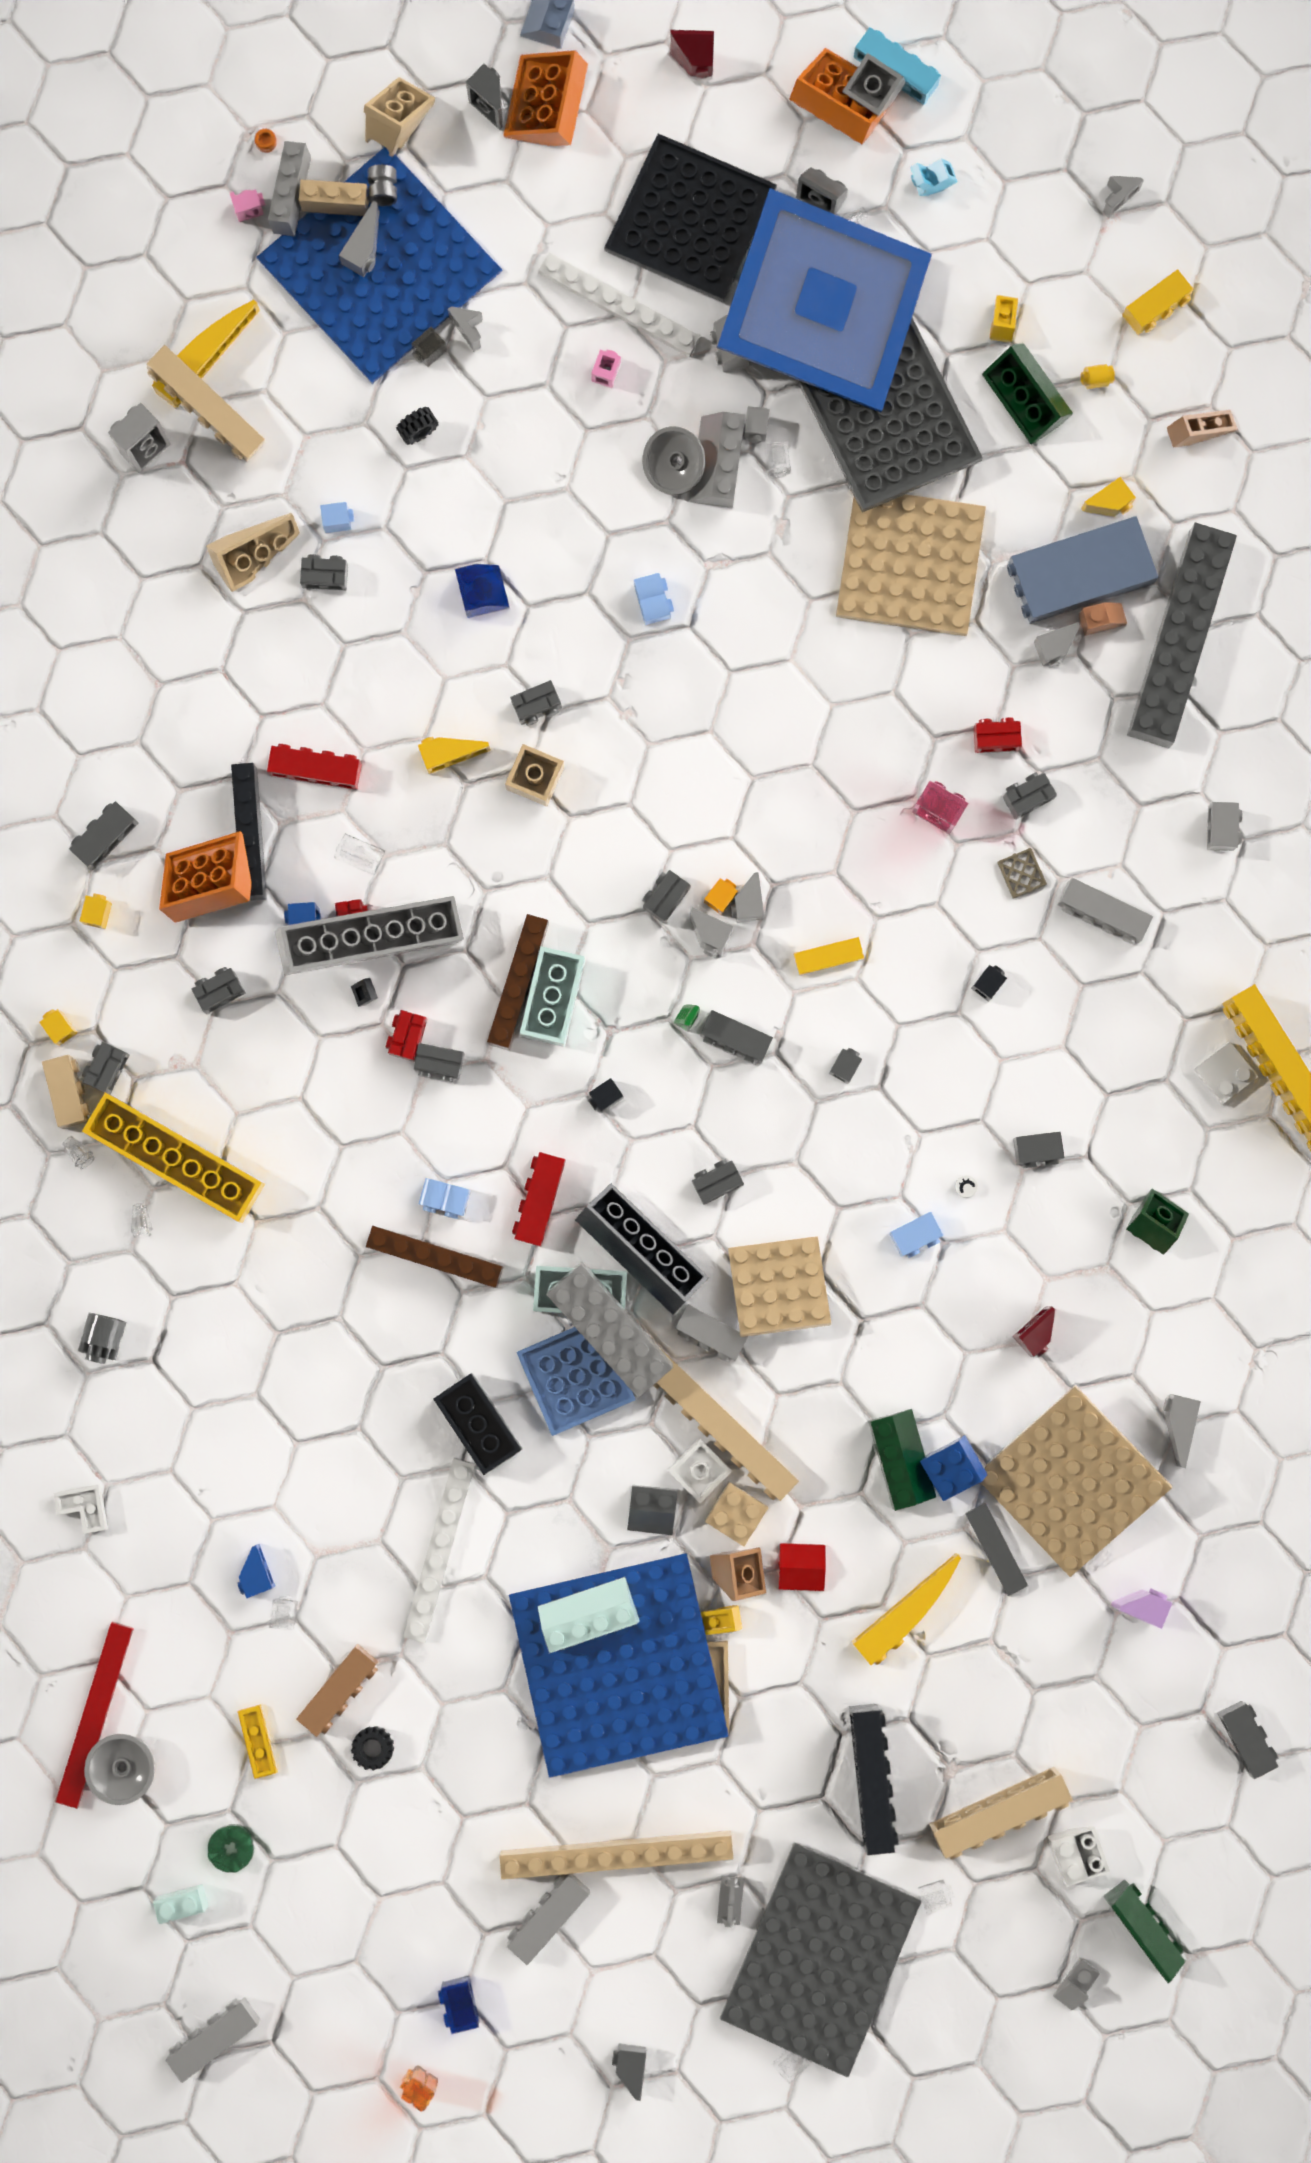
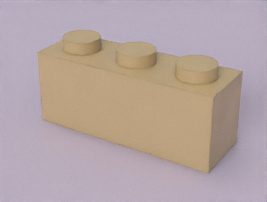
[299,179,369,216]
[42,1055,90,1129]

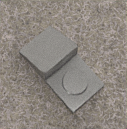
[1103,176,1144,218]
[448,307,483,352]
[1053,1958,1100,2011]

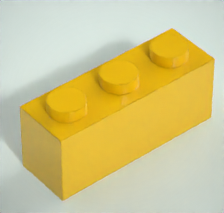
[1122,269,1194,335]

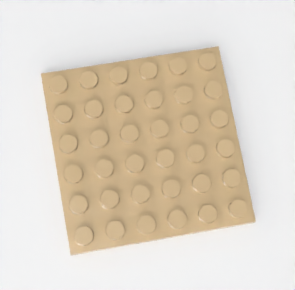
[836,494,986,636]
[980,1385,1172,1577]

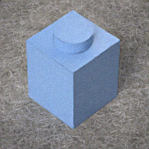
[320,502,355,533]

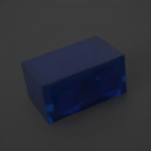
[438,1975,480,2035]

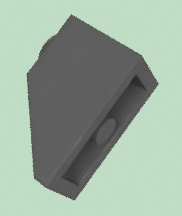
[612,2043,647,2101]

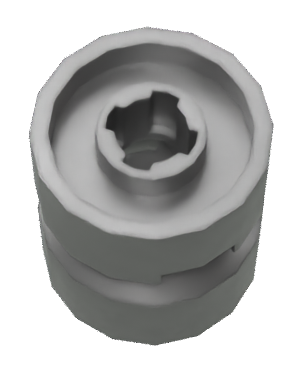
[368,164,397,206]

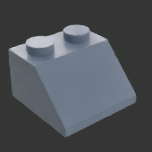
[520,0,575,49]

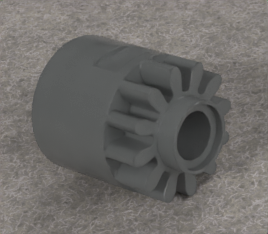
[77,1312,127,1364]

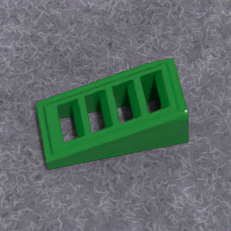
[674,1004,700,1032]

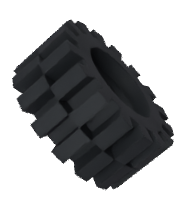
[396,406,439,445]
[351,1726,395,1771]

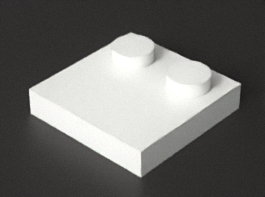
[1193,1042,1258,1105]
[667,1438,732,1503]

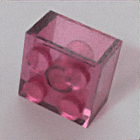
[912,781,969,835]

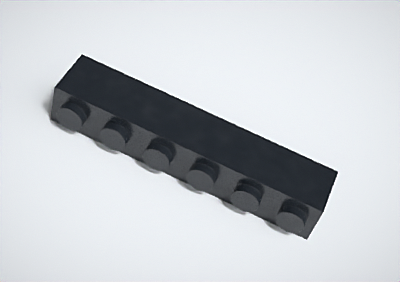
[231,762,267,901]

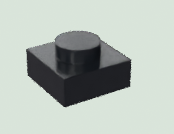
[351,977,378,1007]

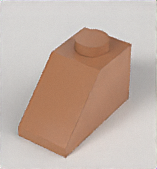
[1078,602,1127,636]

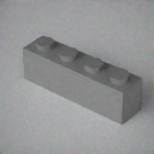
[268,141,311,236]
[1057,877,1153,944]
[507,1874,590,1966]
[165,1997,261,2083]

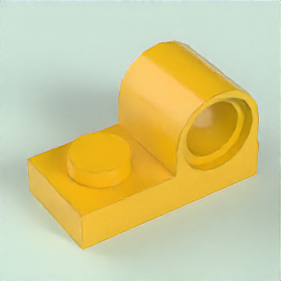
[989,295,1018,343]
[700,1605,742,1635]

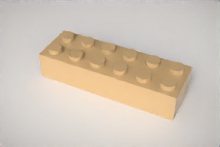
[929,1767,1073,1859]

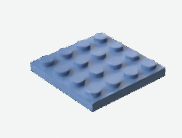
[516,1327,636,1436]

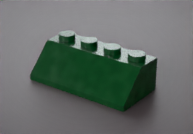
[982,343,1074,444]
[868,1409,936,1511]
[1103,1880,1186,1984]

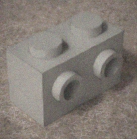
[1207,802,1243,851]

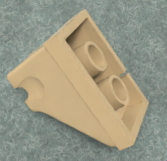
[363,77,435,157]

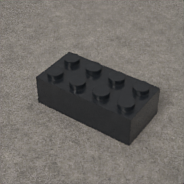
[433,1373,523,1476]

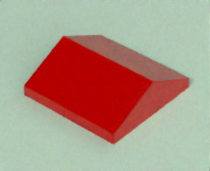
[778,1543,826,1591]

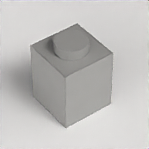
[744,406,770,443]

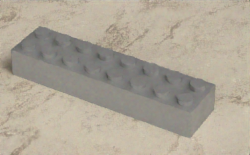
[274,896,464,976]

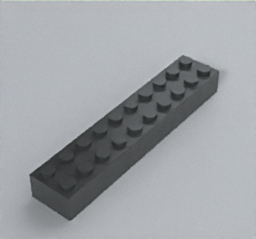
[1127,522,1237,749]

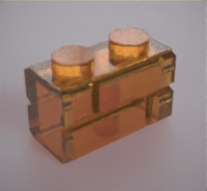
[399,2065,439,2112]

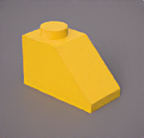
[1081,477,1136,517]

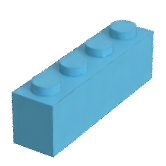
[853,27,941,105]

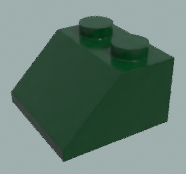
[1126,1188,1189,1255]

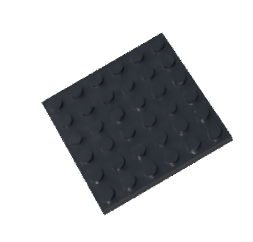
[604,133,777,303]

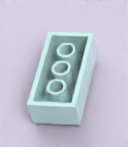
[520,946,585,1047]
[533,1265,627,1313]

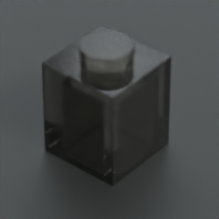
[411,327,447,367]

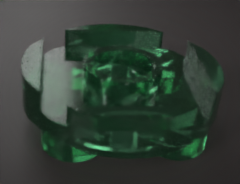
[207,1824,255,1873]

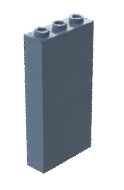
[1007,516,1159,624]

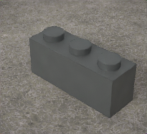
[69,801,139,871]
[700,1010,773,1065]
[1217,1701,1279,1780]

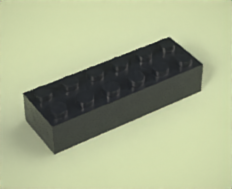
[575,1183,709,1315]
[849,1704,899,1856]

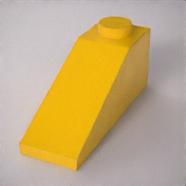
[418,737,491,774]

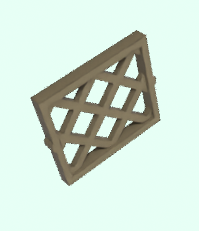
[997,848,1047,899]

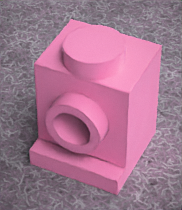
[230,189,266,222]
[591,349,621,388]

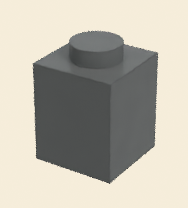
[828,1047,862,1084]

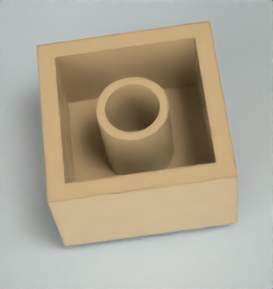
[505,744,565,807]
[705,1482,769,1547]

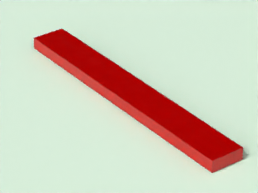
[55,1621,134,1809]

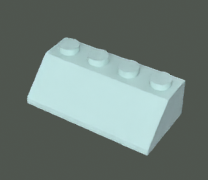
[538,1577,639,1653]

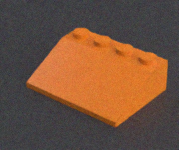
[789,47,890,144]
[503,50,588,146]
[159,831,252,923]

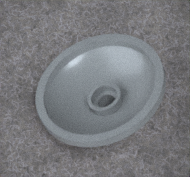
[642,426,705,495]
[85,1734,155,1805]

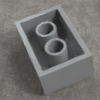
[108,403,171,473]

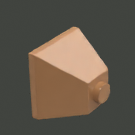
[710,1547,766,1601]

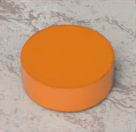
[254,128,277,153]

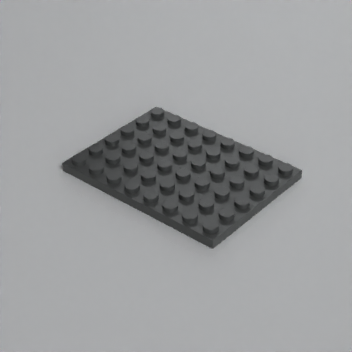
[797,317,983,513]
[720,1842,922,2078]

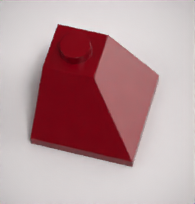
[670,29,714,79]
[1012,1306,1055,1358]

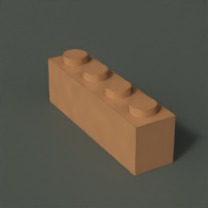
[296,1644,379,1737]

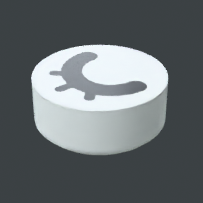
[955,1175,978,1198]

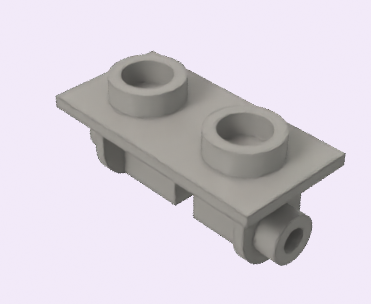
[717,1875,744,1927]

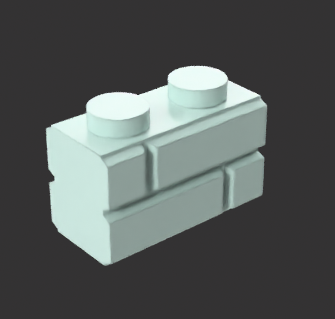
[153,1884,208,1924]

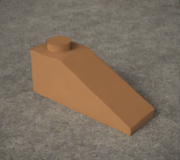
[1166,409,1238,448]

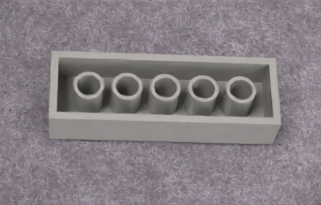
[546,1261,673,1398]

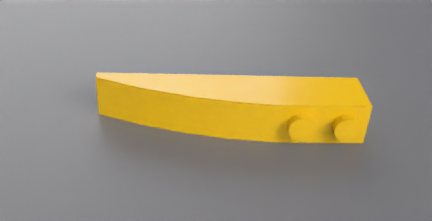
[152,299,260,409]
[851,1553,961,1665]

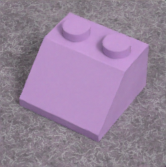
[1111,1588,1173,1629]

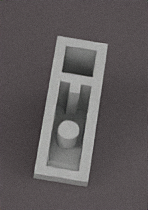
[339,201,379,277]
[1163,1394,1201,1468]

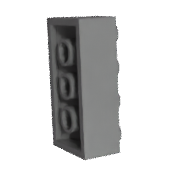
[689,411,745,508]

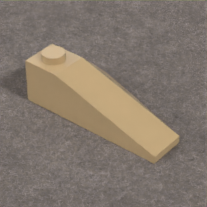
[206,513,300,592]

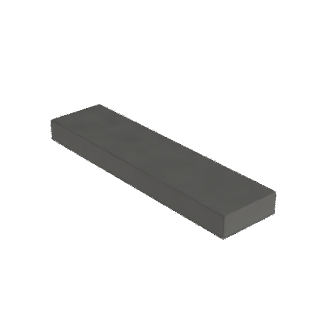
[965,1503,1028,1596]

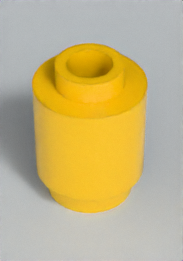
[1080,364,1115,389]

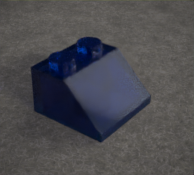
[455,564,510,618]

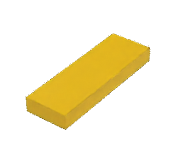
[793,937,864,976]
[237,1704,278,1779]

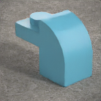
[910,158,958,196]

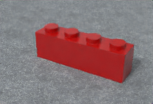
[267,743,362,790]
[512,1152,566,1247]

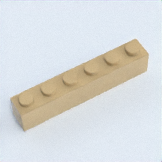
[146,344,265,462]

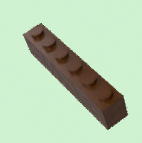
[487,914,549,1051]
[365,1225,504,1288]

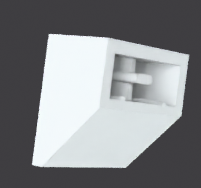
[1047,1826,1111,1887]

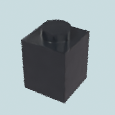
[971,964,1007,1002]
[588,1078,624,1113]

